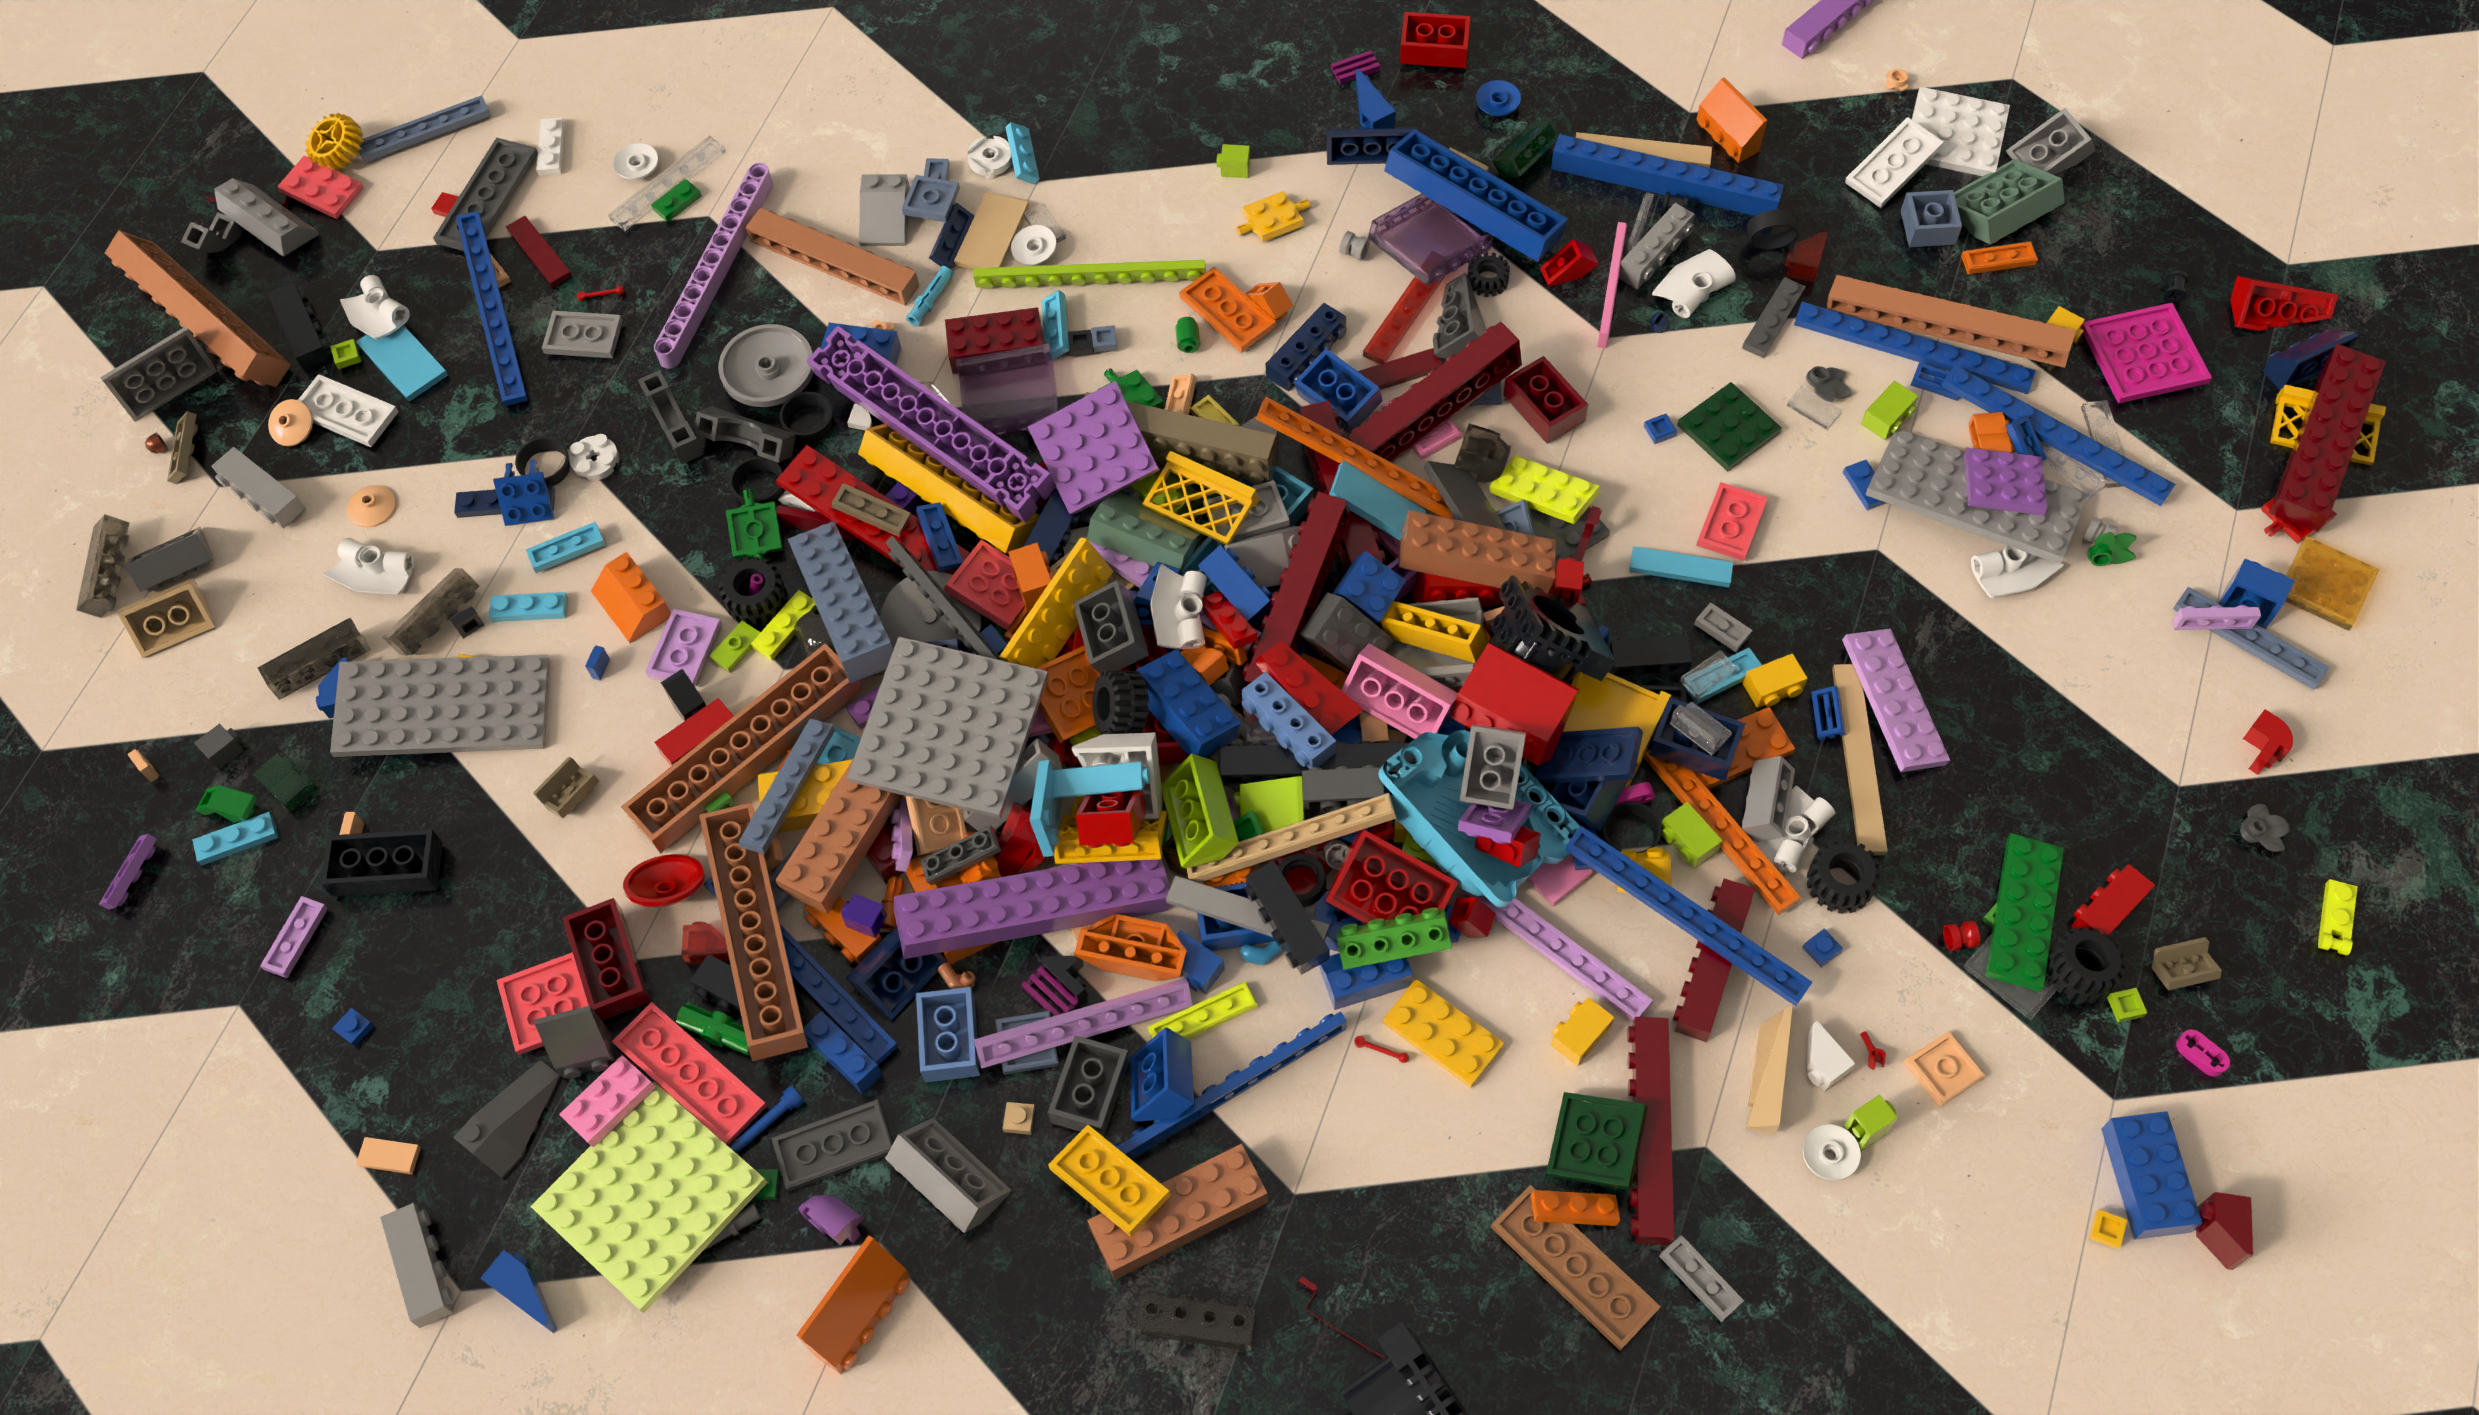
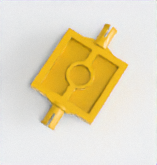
[1236,191,1310,242]

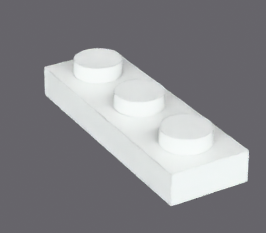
[537,117,565,176]

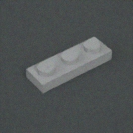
[1659,1235,1744,1322]

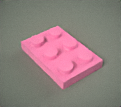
[559,1055,656,1147]

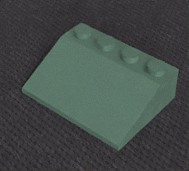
[1954,159,2065,244]
[1087,492,1204,575]

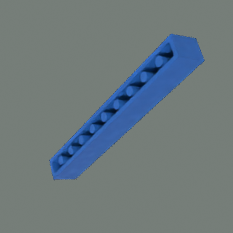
[1551,134,1784,216]

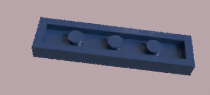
[454,485,555,518]

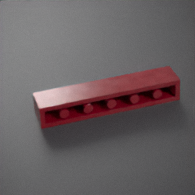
[1672,878,1755,1042]

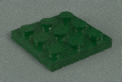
[1677,382,1782,472]
[1546,1092,1648,1190]

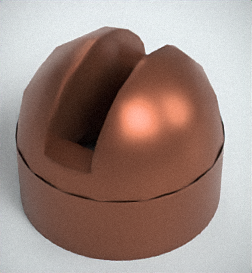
[145,432,168,454]

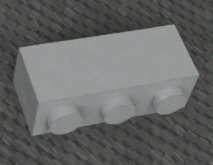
[1742,756,1795,842]

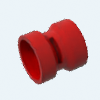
[1943,920,1980,951]

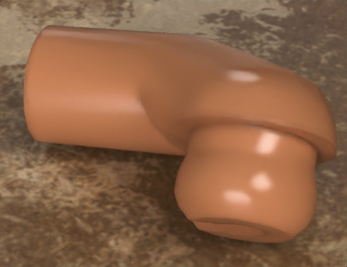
[938,962,976,989]

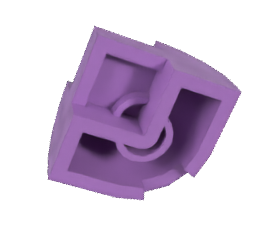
[798,1194,864,1245]

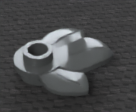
[1806,366,1852,402]
[2240,804,2290,852]

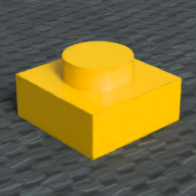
[2089,1209,2127,1249]

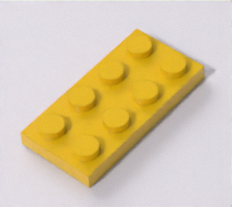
[1382,979,1504,1088]
[1048,1125,1171,1237]

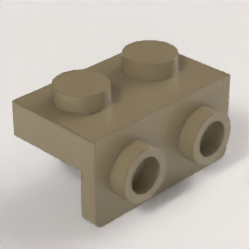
[533,757,599,818]
[2152,937,2222,990]

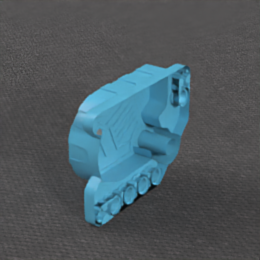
[1378,730,1580,907]

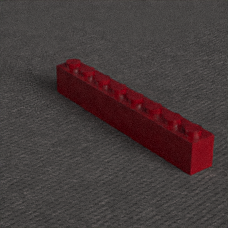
[1627,1017,1674,1246]

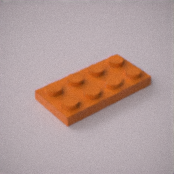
[1179,267,1276,353]
[1692,707,1795,789]

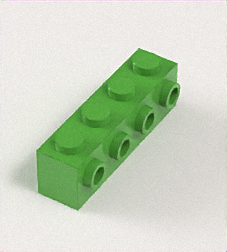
[1336,908,1452,970]

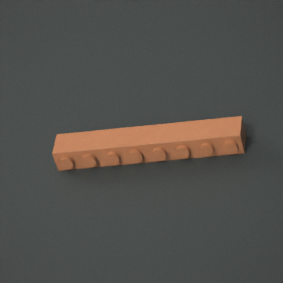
[745,208,919,306]

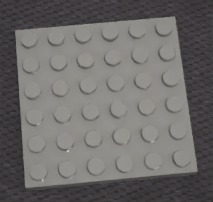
[847,637,1049,819]

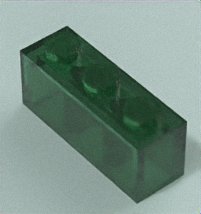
[1492,117,1560,180]

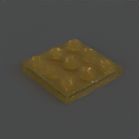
[2285,536,2380,631]

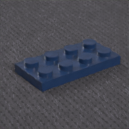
[1535,727,1643,784]

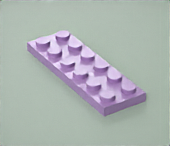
[1842,629,1950,772]

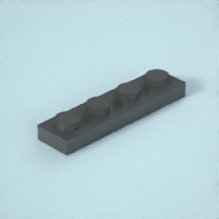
[1742,277,1806,358]

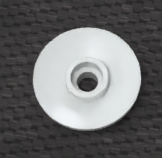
[613,143,658,180]
[1011,225,1057,266]
[1802,1124,1861,1181]

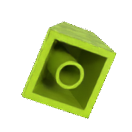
[1235,776,1305,833]

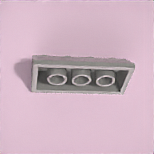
[214,178,319,257]
[885,1118,1012,1233]

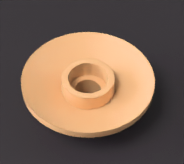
[268,399,313,446]
[347,485,396,527]

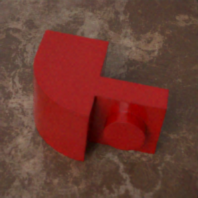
[2243,709,2293,775]

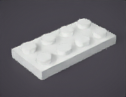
[1845,117,1944,208]
[298,374,399,447]

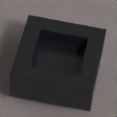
[1068,330,1093,356]
[450,606,484,639]

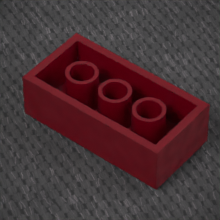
[945,307,1046,374]
[562,898,651,1021]

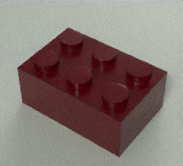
[1503,356,1588,444]

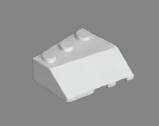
[1071,733,1163,819]

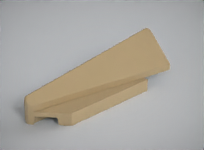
[1746,1005,1793,1135]

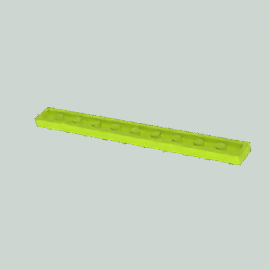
[973,260,1206,289]

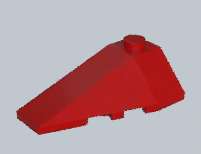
[2230,276,2338,331]

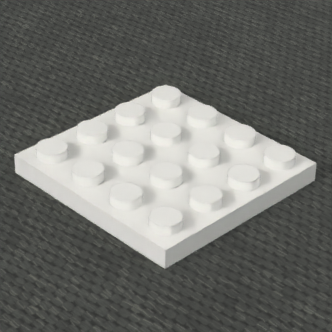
[1912,87,2010,176]

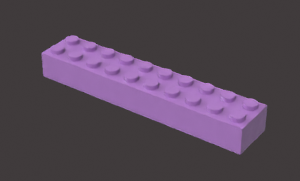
[894,858,1170,959]

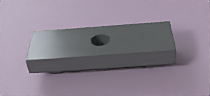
[920,825,1001,885]

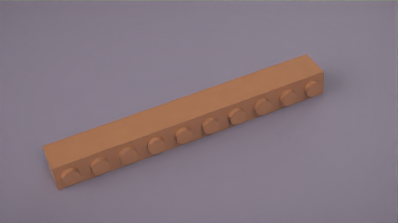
[1827,275,2076,368]

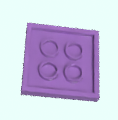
[1964,448,2047,515]

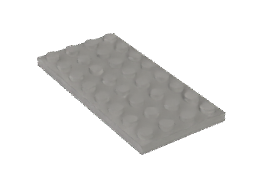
[1866,429,2088,564]
[330,655,549,757]

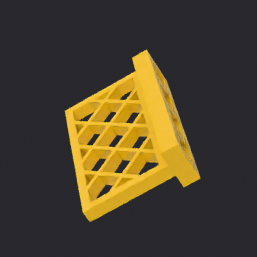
[2270,385,2386,466]
[1142,451,1260,545]
[1054,811,1168,864]

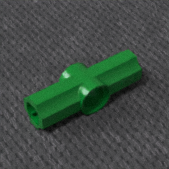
[676,1002,750,1055]

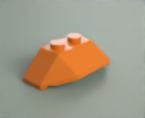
[1074,914,1187,982]

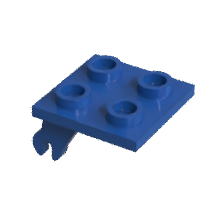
[493,460,554,526]

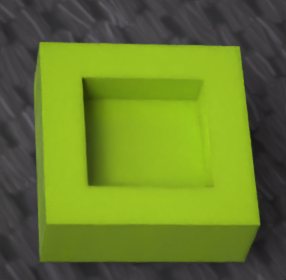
[331,339,361,369]
[2107,988,2147,1023]

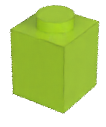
[1217,144,1250,178]

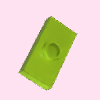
[709,621,761,673]

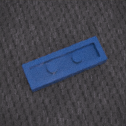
[916,502,963,573]

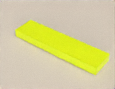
[1147,981,1258,1040]

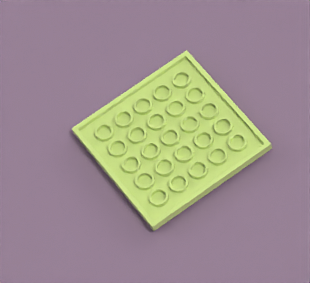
[530,1082,768,1313]

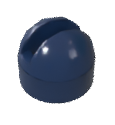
[1650,312,1670,333]

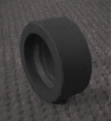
[1278,853,1327,907]

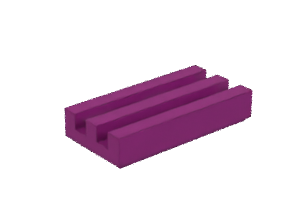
[1331,50,1380,84]
[1021,966,1079,1017]

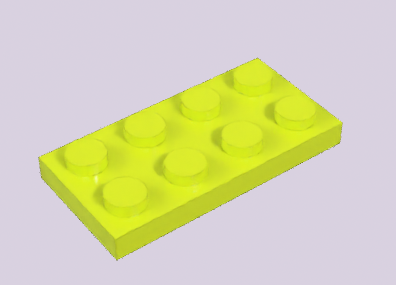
[1489,455,1600,524]

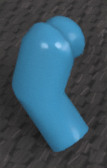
[1240,941,1282,966]

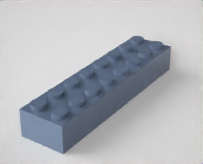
[788,522,893,683]

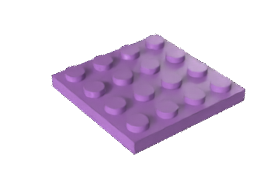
[1028,381,1160,516]

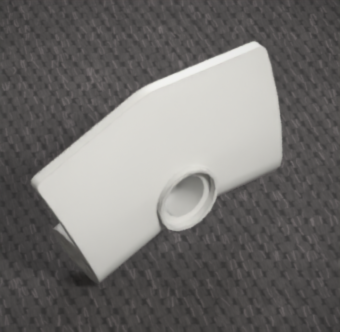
[1652,249,1736,318]
[340,275,410,340]
[323,538,414,595]
[1971,546,2064,598]
[1150,564,1207,649]
[1753,786,1835,873]

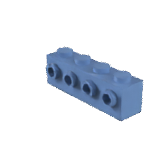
[1242,672,1336,769]

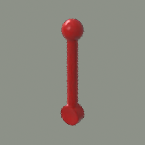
[577,286,625,301]
[1354,1036,1409,1063]

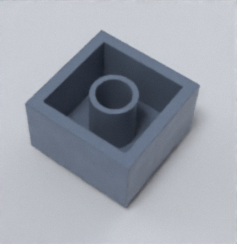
[1901,190,1962,247]

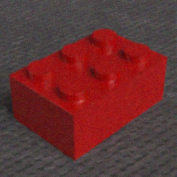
[1400,12,1471,68]
[1076,788,1147,848]

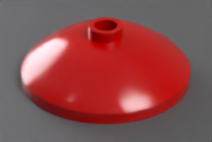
[623,854,705,908]

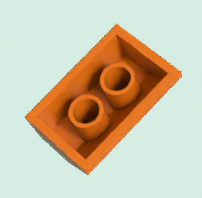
[1696,77,1767,163]
[591,552,671,643]

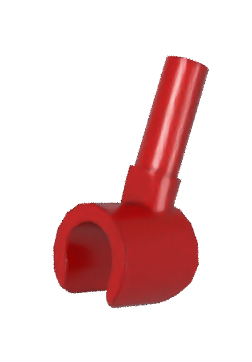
[1860,1031,1886,1070]

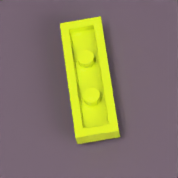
[751,590,817,661]

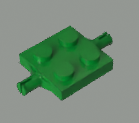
[1097,368,1164,408]
[726,489,783,561]

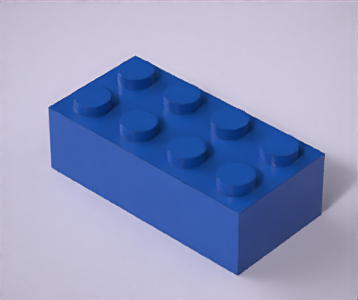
[1136,649,1241,757]
[2101,1111,2202,1240]

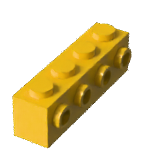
[1380,601,1488,664]

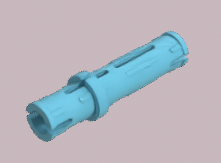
[906,266,953,326]

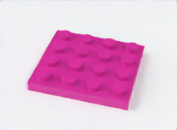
[2081,303,2212,404]

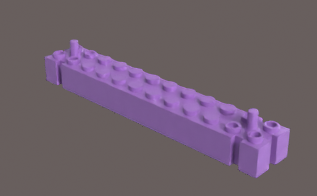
[806,326,1056,523]

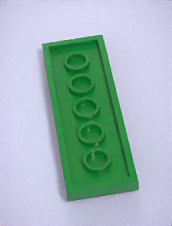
[1985,833,2064,992]

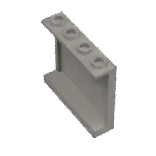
[1382,598,1484,689]

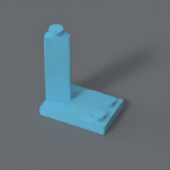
[1030,760,1151,857]

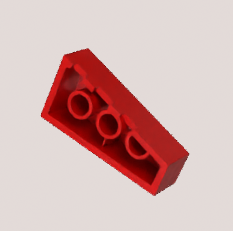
[1411,572,1503,607]
[1254,641,1364,735]

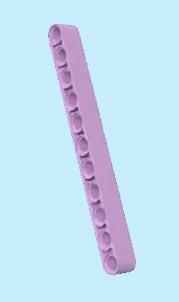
[654,163,773,369]

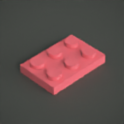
[277,156,363,219]
[1696,482,1768,561]

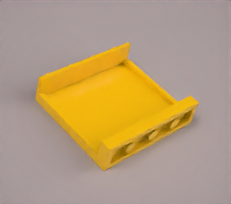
[1563,671,1671,787]

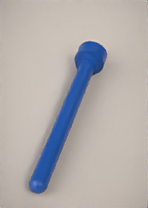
[729,1085,805,1154]

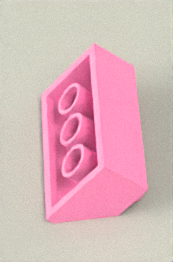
[1341,643,1458,739]

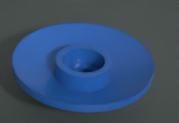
[1476,80,1521,116]

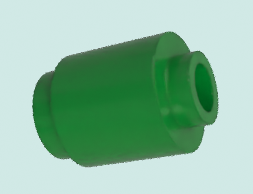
[1175,317,1201,353]

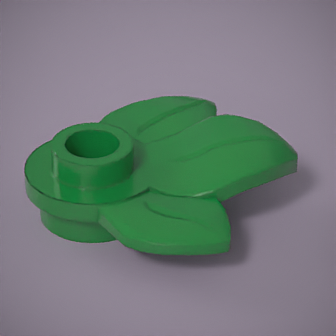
[2087,532,2137,566]

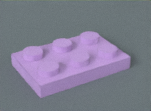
[645,608,722,686]

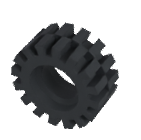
[1467,252,1510,297]

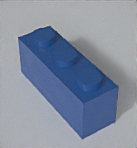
[804,1011,883,1094]

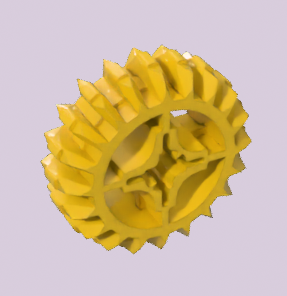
[305,112,364,171]

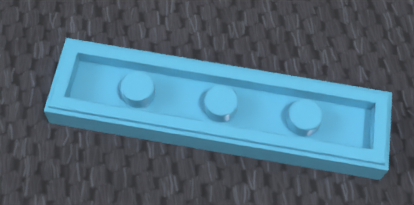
[1629,546,1733,588]

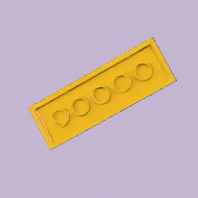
[999,538,1114,668]

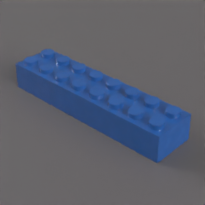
[1384,129,1568,262]

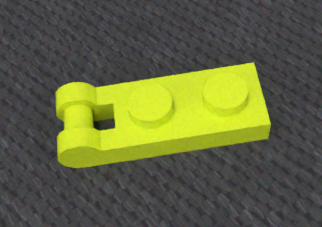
[2318,879,2358,956]

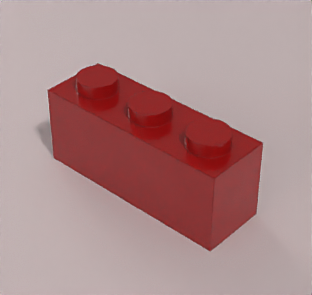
[654,698,734,766]
[2071,864,2155,936]

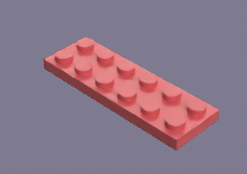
[612,1002,767,1146]

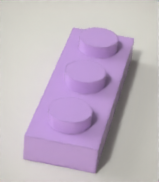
[2172,605,2261,630]
[891,799,913,872]
[260,896,328,978]

